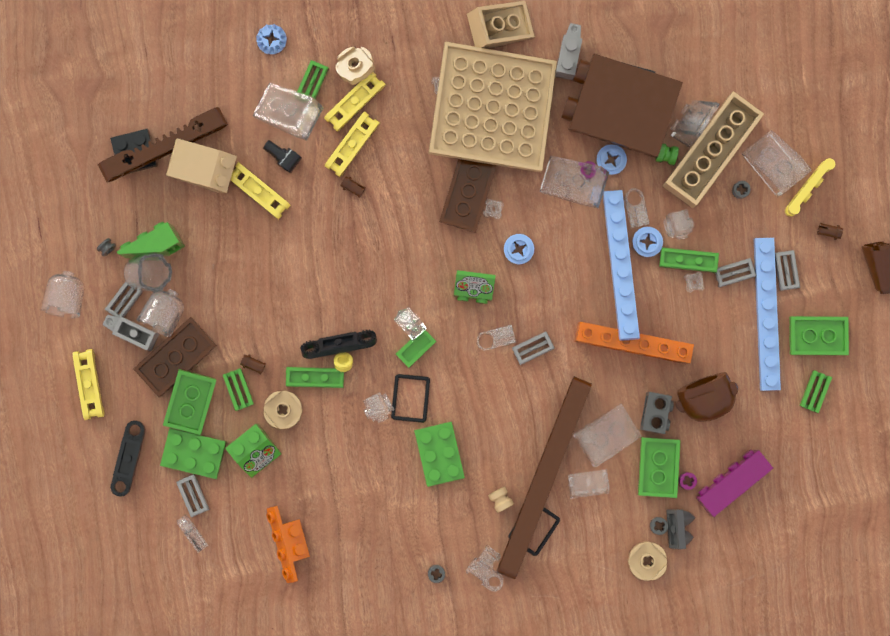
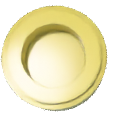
[334,352,353,372]

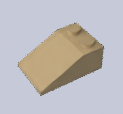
[467,1,535,49]
[166,138,237,193]

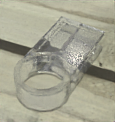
[624,188,650,228]
[476,325,516,351]
[177,515,208,553]

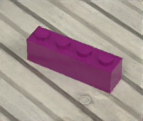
[696,449,773,517]

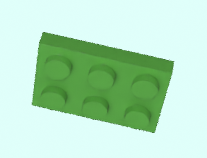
[789,316,849,355]
[163,369,216,435]
[414,422,465,487]
[160,428,227,479]
[638,437,680,498]

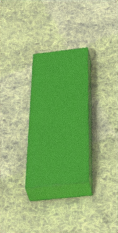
[659,248,719,273]
[286,367,344,388]

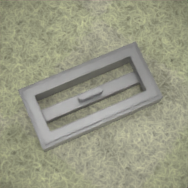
[775,250,800,291]
[715,258,756,288]
[105,279,144,318]
[512,331,555,365]
[176,474,210,517]

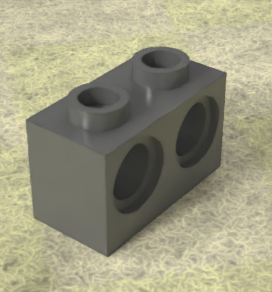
[640,392,674,434]

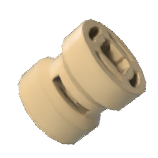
[488,487,514,513]

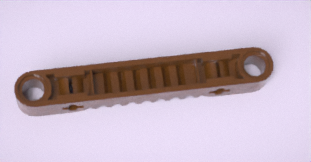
[98,107,228,183]

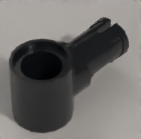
[263,140,302,173]

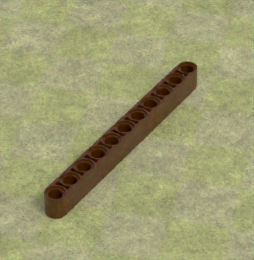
[497,376,592,579]

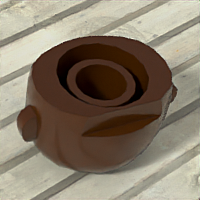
[676,372,738,422]

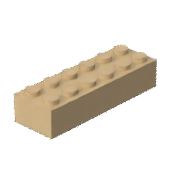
[663,91,764,208]

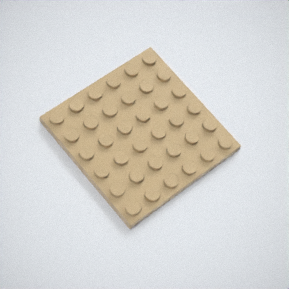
[428,42,557,173]

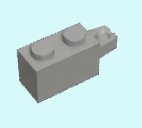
[555,23,582,81]
[103,315,159,351]

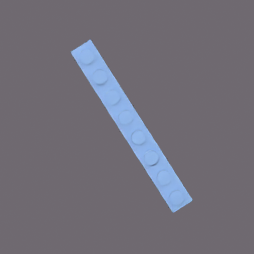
[603,190,640,341]
[754,238,781,391]

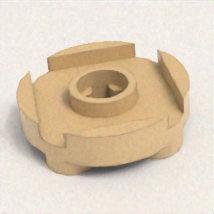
[336,47,375,85]
[264,391,303,429]
[627,541,667,581]

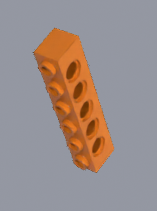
[574,322,694,364]

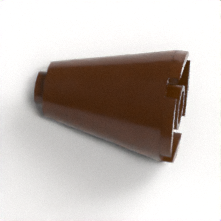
[862,241,890,294]

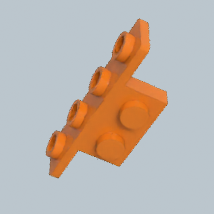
[266,506,310,583]

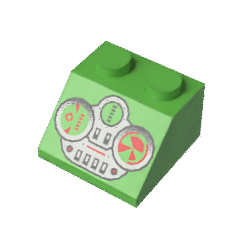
[454,270,496,304]
[225,424,282,478]

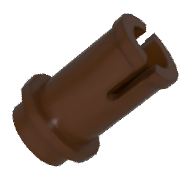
[340,176,366,198]
[817,223,843,240]
[240,354,266,374]

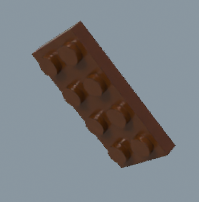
[439,159,496,233]
[133,317,217,397]

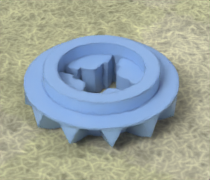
[256,24,287,54]
[596,144,627,175]
[632,227,663,257]
[504,234,534,265]

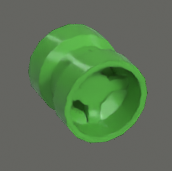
[655,143,679,166]

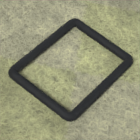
[391,374,430,423]
[508,507,560,556]

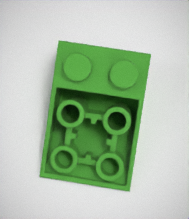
[117,222,185,258]

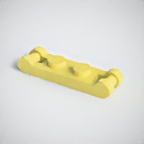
[324,72,386,132]
[325,111,380,177]
[785,158,835,217]
[230,162,291,220]
[73,349,105,420]

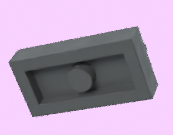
[666,509,696,549]

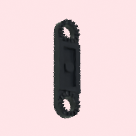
[300,329,377,359]
[110,421,146,497]

